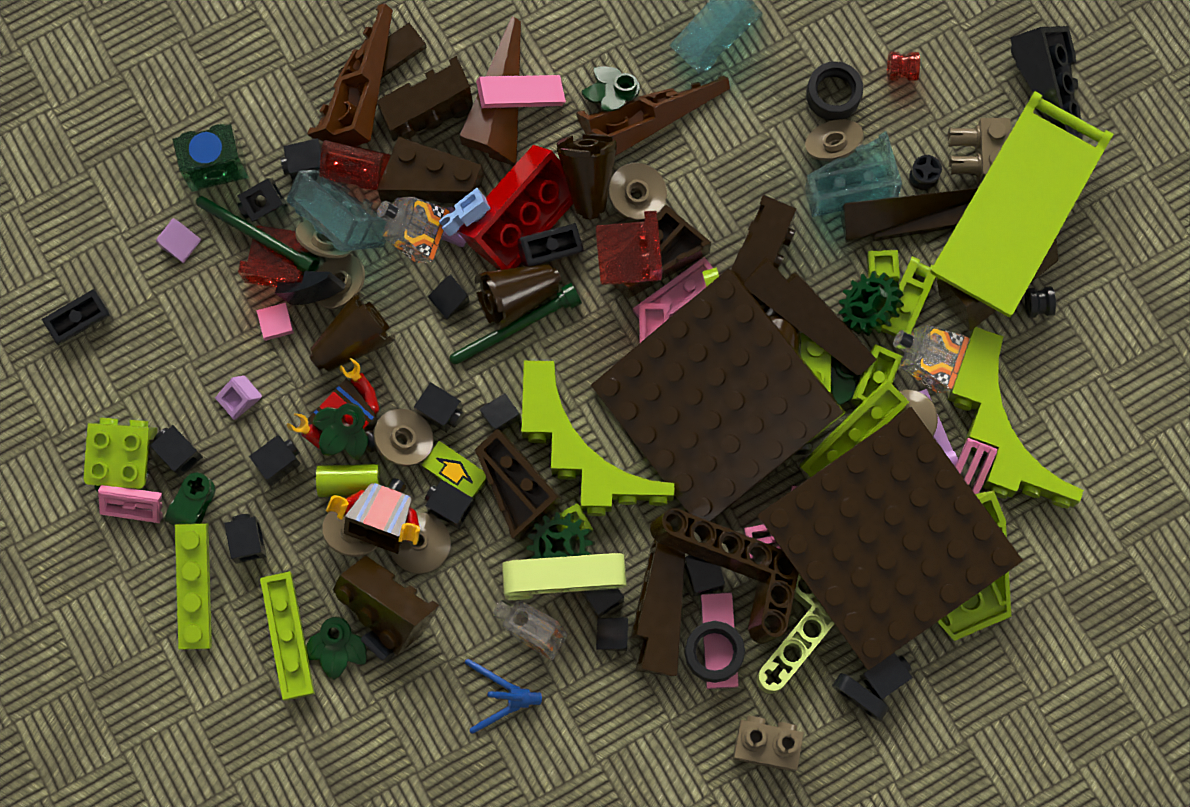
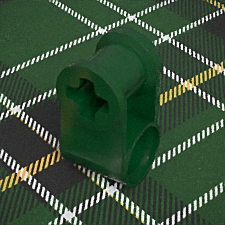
[164,472,216,526]

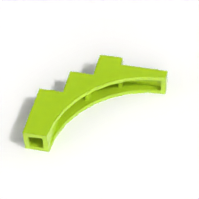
[947,327,1084,509]
[521,360,674,516]

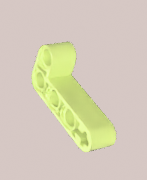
[502,553,627,600]
[757,575,834,694]

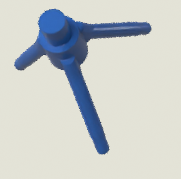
[465,659,542,734]

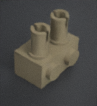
[948,118,1011,186]
[732,716,804,772]

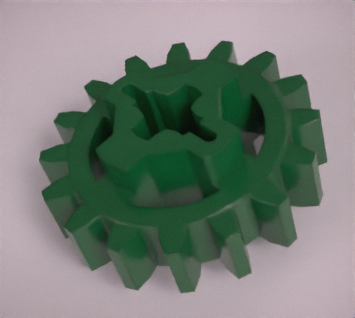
[839,271,904,336]
[527,512,595,559]

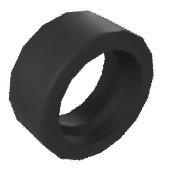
[806,61,863,120]
[685,621,745,683]

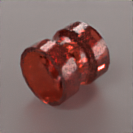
[887,51,920,81]

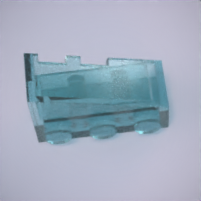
[669,0,763,74]
[805,131,902,217]
[286,170,396,252]

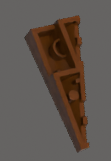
[307,3,393,148]
[460,16,521,166]
[576,75,730,156]

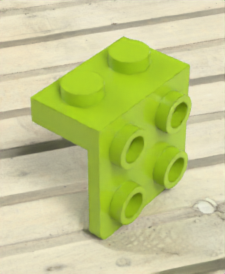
[83,417,158,489]

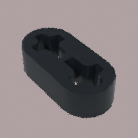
[832,673,890,722]

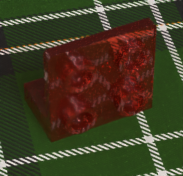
[319,140,391,190]
[596,211,662,285]
[238,225,308,288]

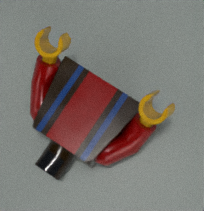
[287,358,380,453]
[326,478,420,554]

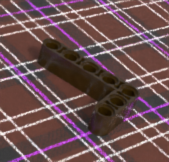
[650,508,799,644]

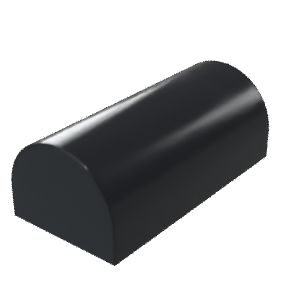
[518,223,584,267]
[41,289,111,346]

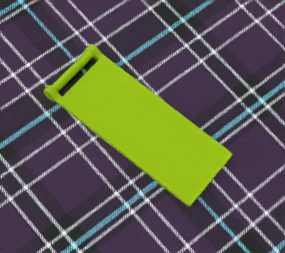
[930,91,1114,317]

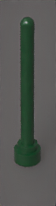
[196,196,320,276]
[449,283,582,365]

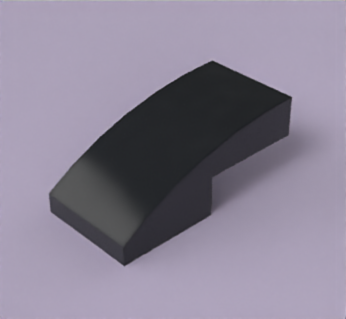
[275,271,346,305]

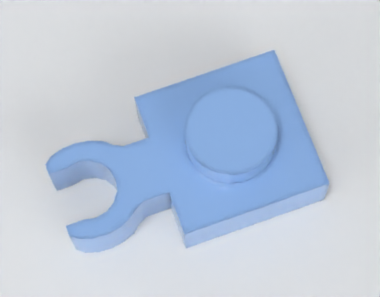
[439,188,491,236]

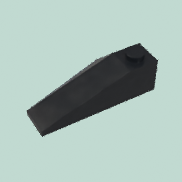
[1010,26,1083,140]

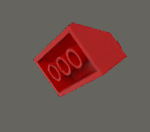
[457,145,573,270]

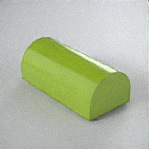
[851,344,903,407]
[316,464,380,497]

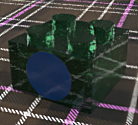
[172,124,249,192]

